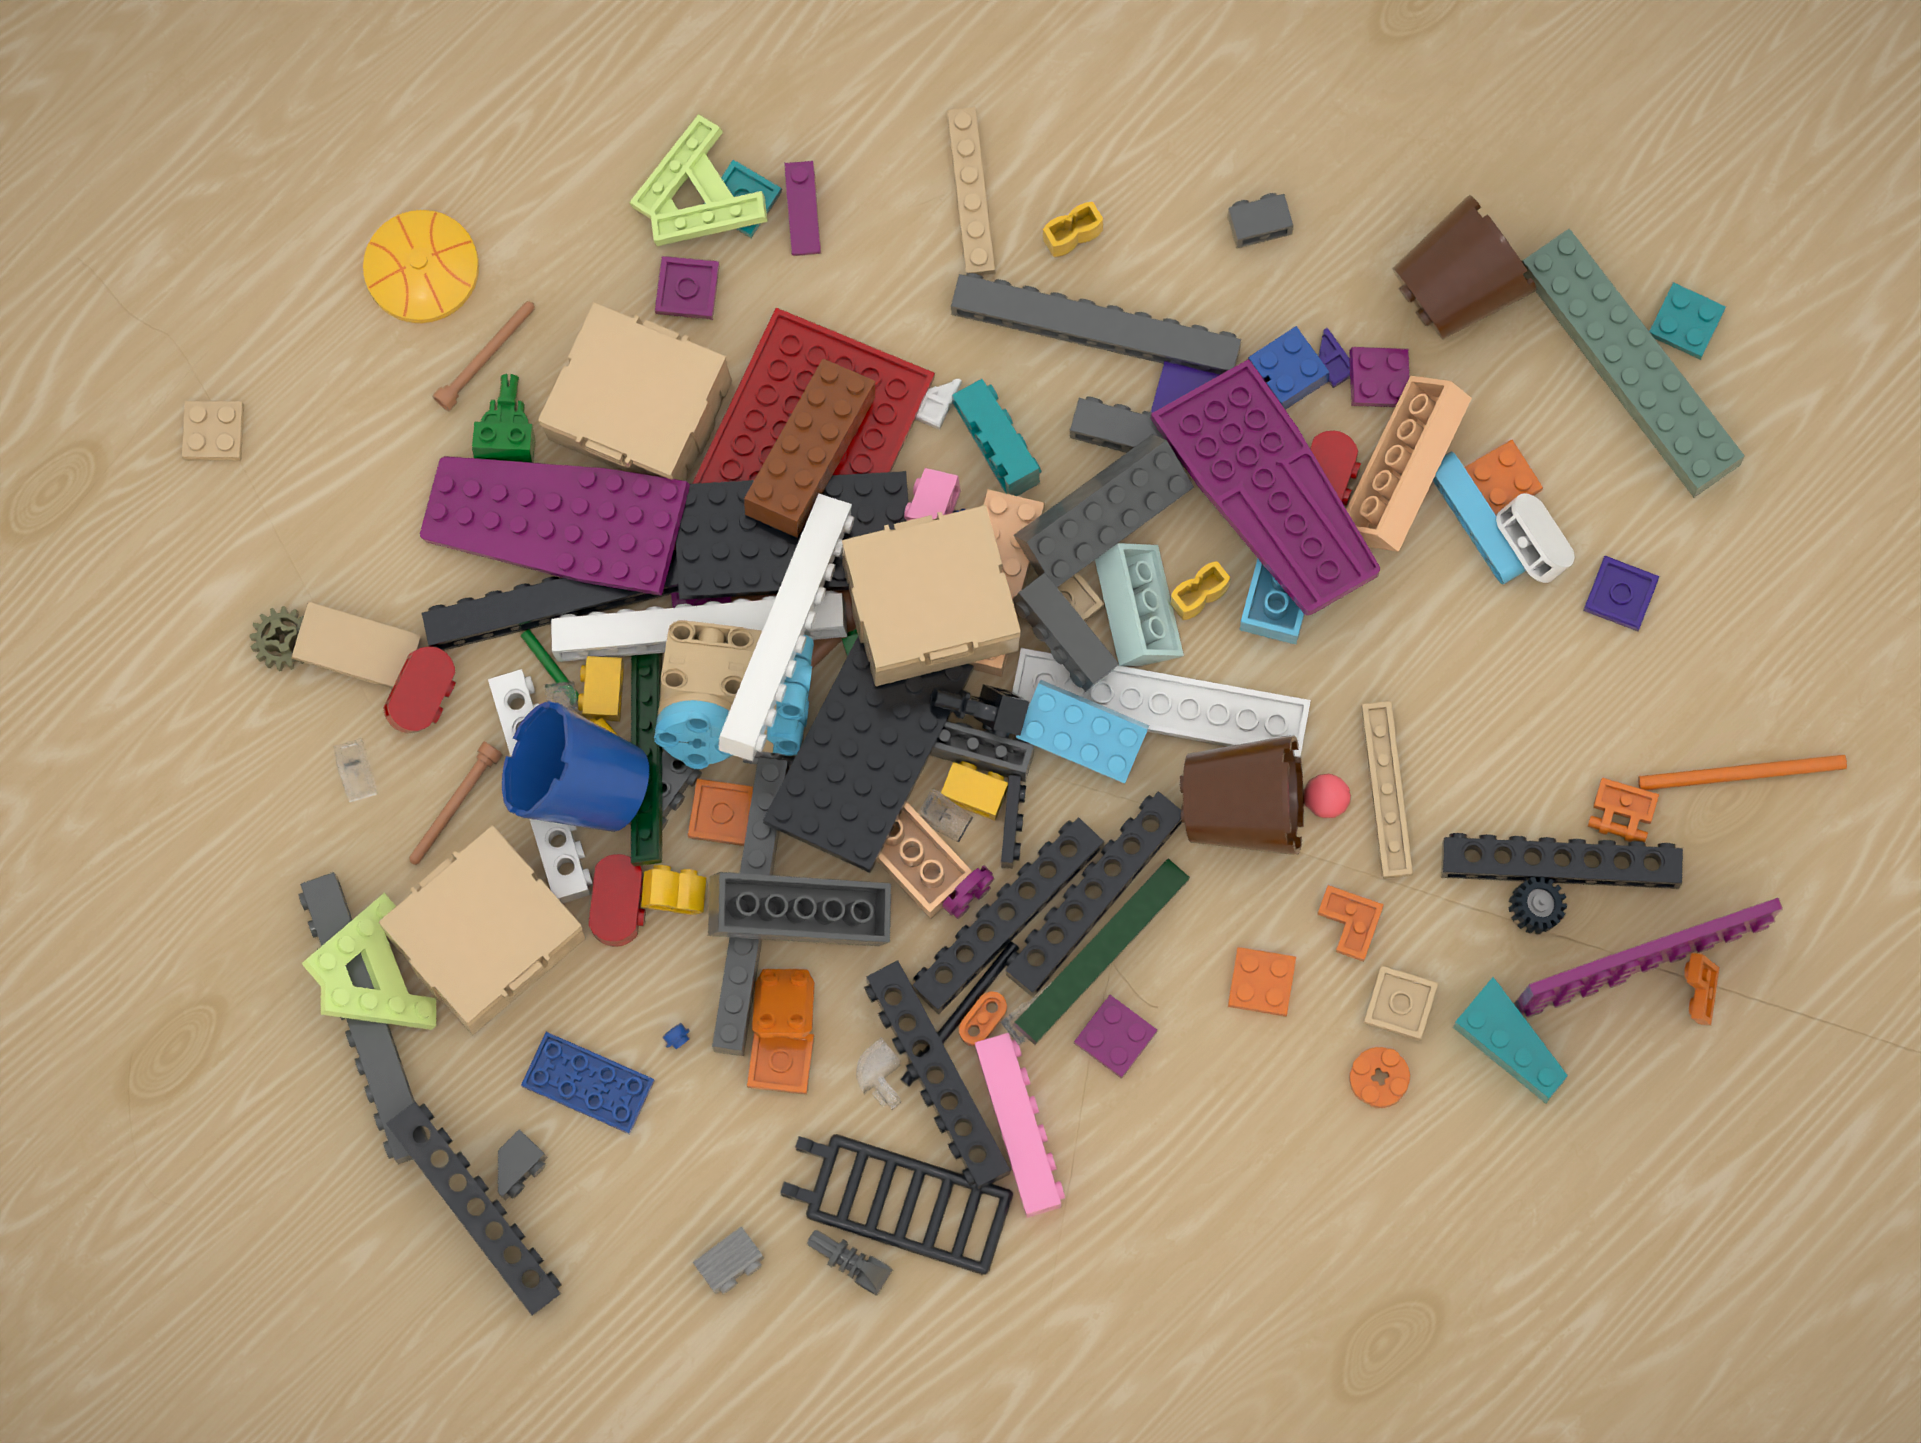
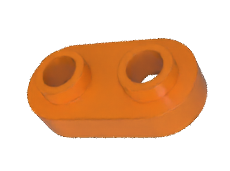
[959,991,1007,1046]

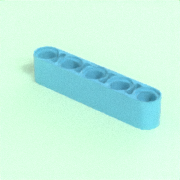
[1433,451,1526,585]

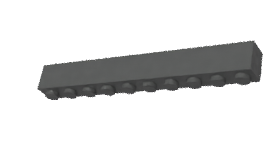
[951,273,1241,375]
[712,757,789,1056]
[298,872,428,1165]

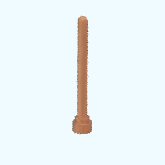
[432,301,535,411]
[409,741,503,865]

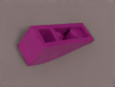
[784,161,821,256]

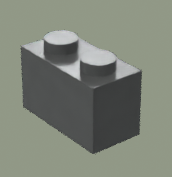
[1228,193,1293,248]

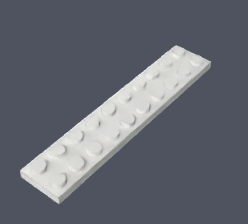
[1012,648,1311,758]

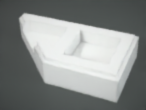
[915,378,962,430]

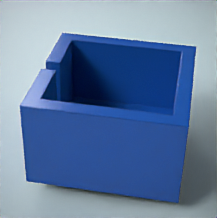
[1248,326,1329,410]

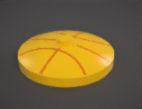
[363,210,479,323]

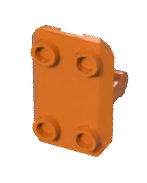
[752,969,815,1038]

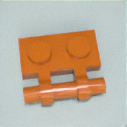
[1587,778,1659,843]

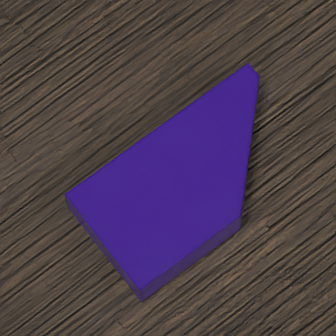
[1318,327,1350,388]

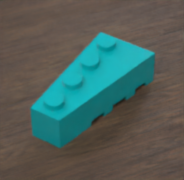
[952,379,1042,496]
[1453,977,1568,1103]

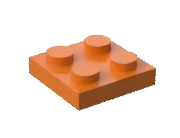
[1464,440,1543,516]
[688,779,753,846]
[1228,947,1296,1017]
[747,1033,814,1095]

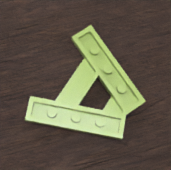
[629,114,768,246]
[301,893,436,1030]

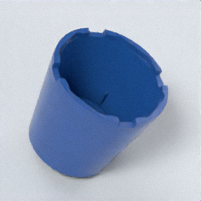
[502,701,649,832]

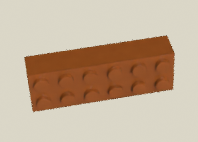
[744,359,875,538]

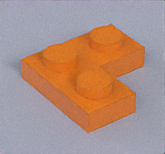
[1317,885,1384,962]
[1684,953,1720,1026]

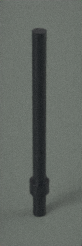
[900,941,1020,1087]

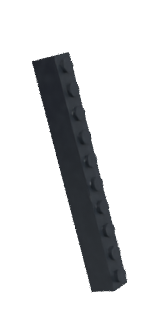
[422,550,679,651]

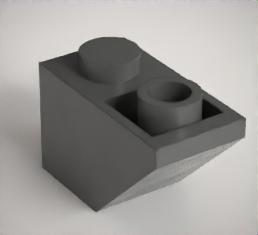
[498,1129,547,1201]

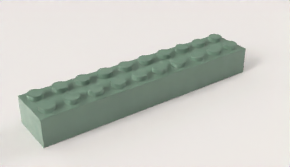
[1522,228,1745,498]

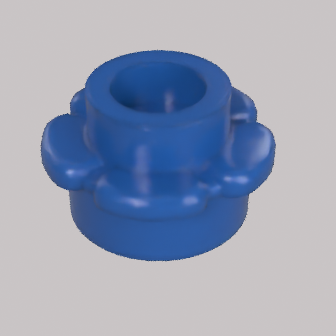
[662,1023,690,1050]

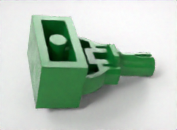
[472,374,535,463]

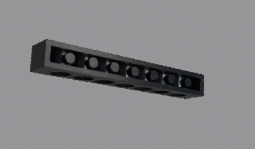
[1005,791,1182,997]
[912,817,1104,1014]
[1441,833,1683,889]
[864,960,1010,1191]
[386,1102,562,1316]

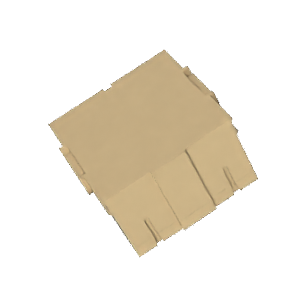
[538,302,732,481]
[842,505,1021,686]
[379,825,585,1036]

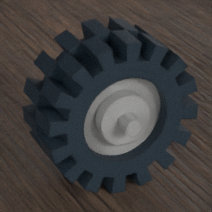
[1508,877,1567,934]

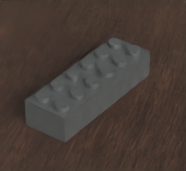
[1013,434,1194,587]
[708,872,891,946]

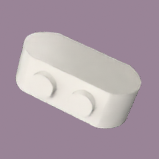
[1496,493,1575,583]

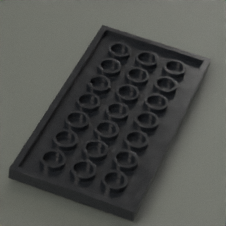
[676,471,908,600]
[763,636,974,873]

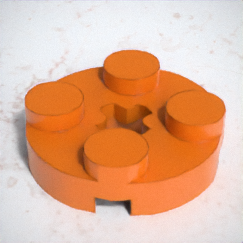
[1350,1047,1410,1108]

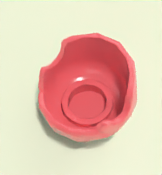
[1304,774,1351,818]

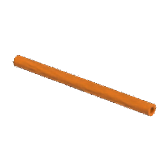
[1638,755,1847,790]

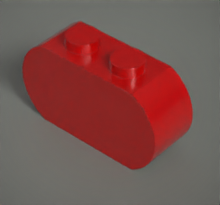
[1310,430,1361,506]
[383,647,456,733]
[588,854,646,947]

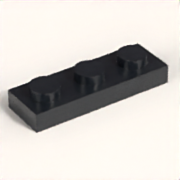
[1001,775,1026,869]

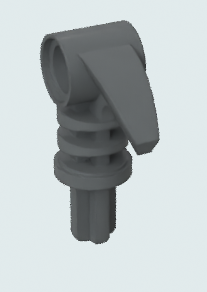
[807,1230,893,1296]

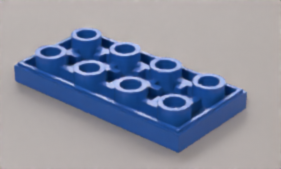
[521,1032,655,1135]

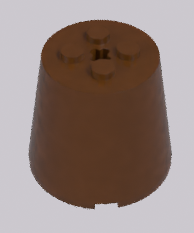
[1392,195,1538,339]
[1180,735,1304,855]

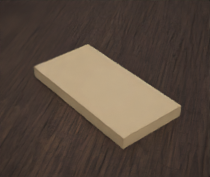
[291,601,421,688]

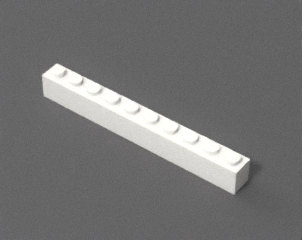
[719,493,855,761]
[551,591,847,662]

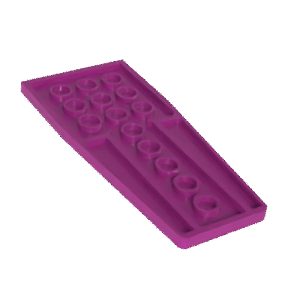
[1150,359,1380,616]
[420,456,690,596]
[1514,898,1783,1018]

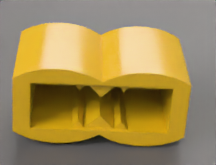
[1043,202,1103,257]
[1170,561,1230,620]
[641,865,706,915]

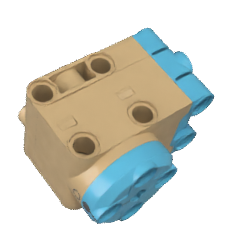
[654,620,814,769]

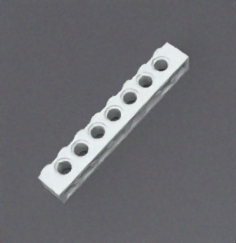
[488,669,593,904]

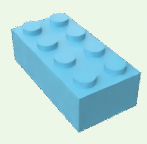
[1240,559,1304,645]
[1016,680,1150,783]

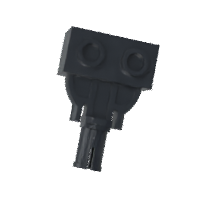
[930,684,1030,738]

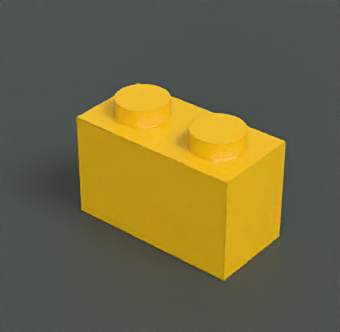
[578,656,624,722]
[940,761,1008,821]

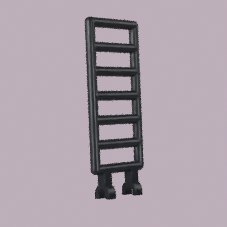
[780,1134,1013,1275]

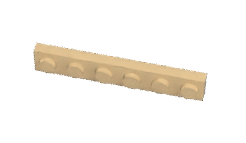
[947,107,995,275]
[1361,701,1413,879]

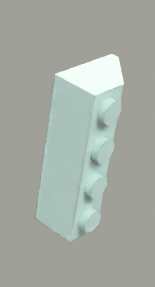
[1095,543,1184,666]

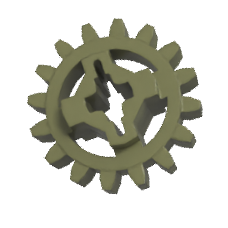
[249,606,304,671]

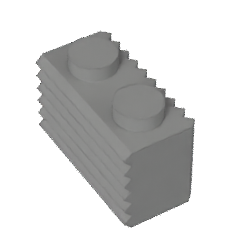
[693,1226,764,1294]

